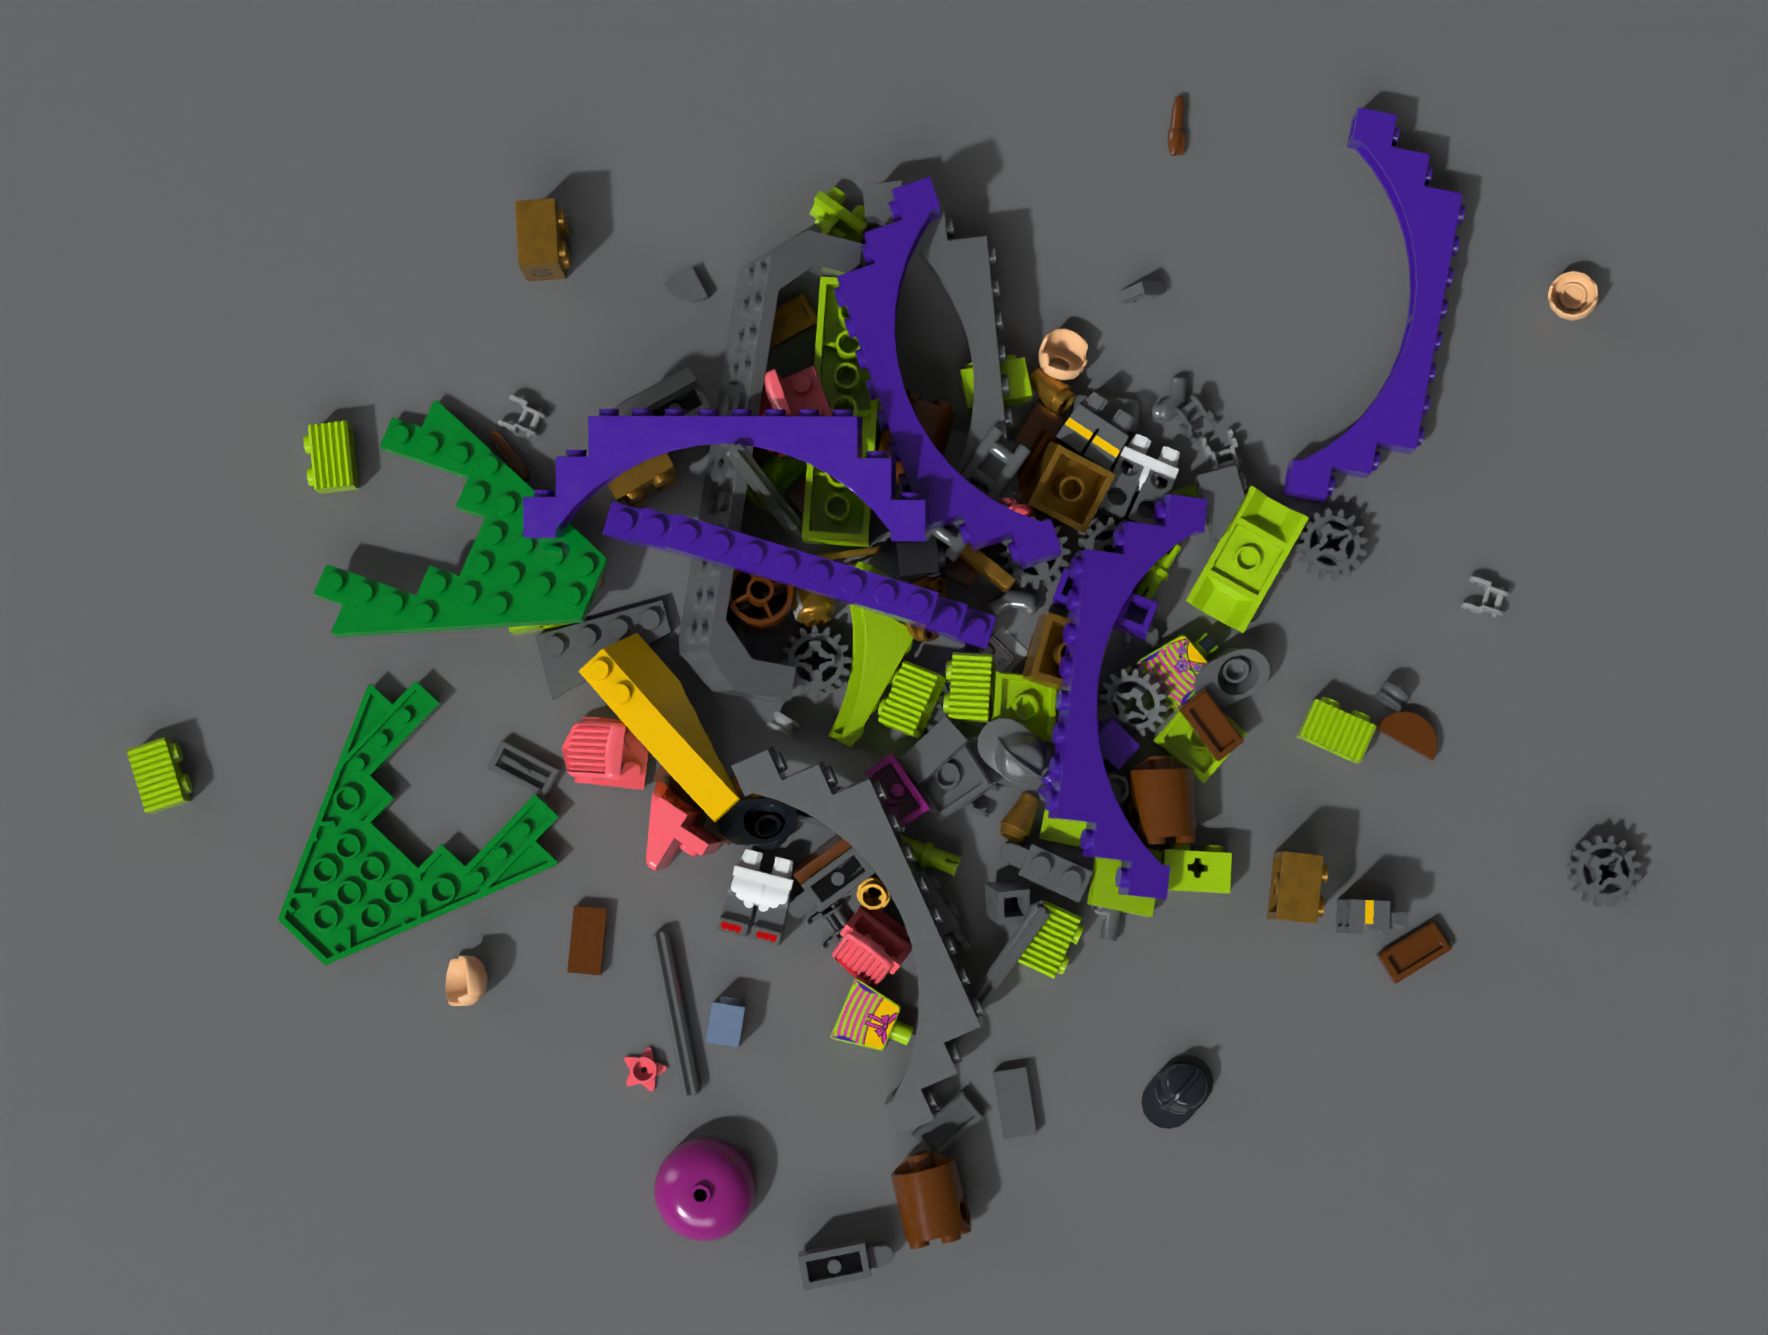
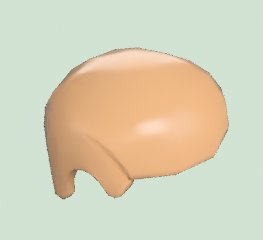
[1548,271,1598,321]
[1038,328,1088,381]
[445,955,488,1006]

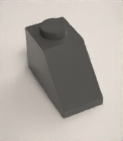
[1194,465,1247,543]

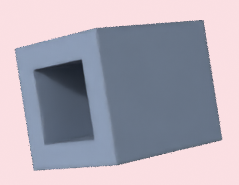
[705,996,747,1048]

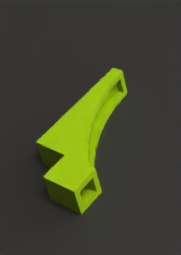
[828,561,914,748]

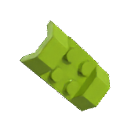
[1185,486,1309,633]

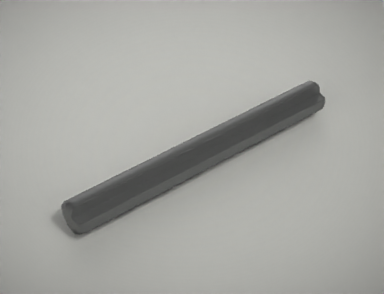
[726,443,803,537]
[951,903,1050,1043]
[652,931,700,1096]

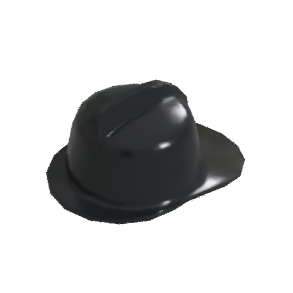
[718,798,798,850]
[1141,1055,1213,1129]

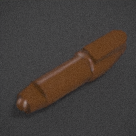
[1168,95,1186,156]
[489,430,530,482]

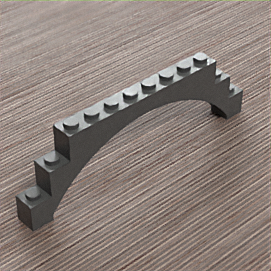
[862,180,1019,580]
[731,746,986,1135]

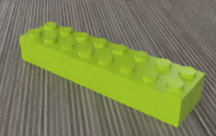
[802,276,879,547]

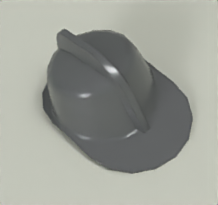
[1194,647,1270,708]
[977,718,1052,785]

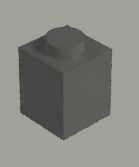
[985,880,1030,925]

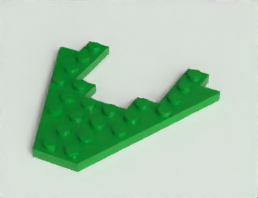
[313,400,609,638]
[277,681,560,966]

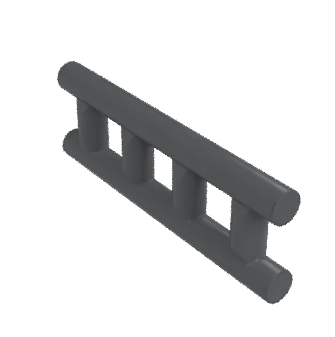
[924,426,1030,562]

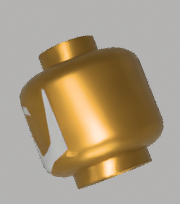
[791,587,835,627]

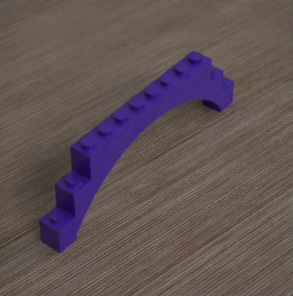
[1282,108,1465,503]
[833,177,1062,570]
[523,409,930,541]
[1045,494,1208,899]
[602,501,996,650]

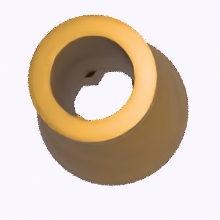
[1029,368,1076,415]
[999,792,1040,844]
[857,874,890,910]

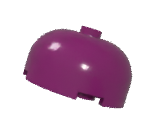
[654,1137,757,1242]

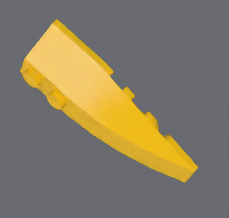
[579,633,740,822]

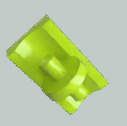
[809,187,868,243]

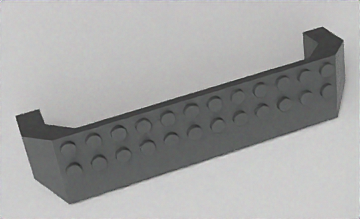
[677,230,863,702]

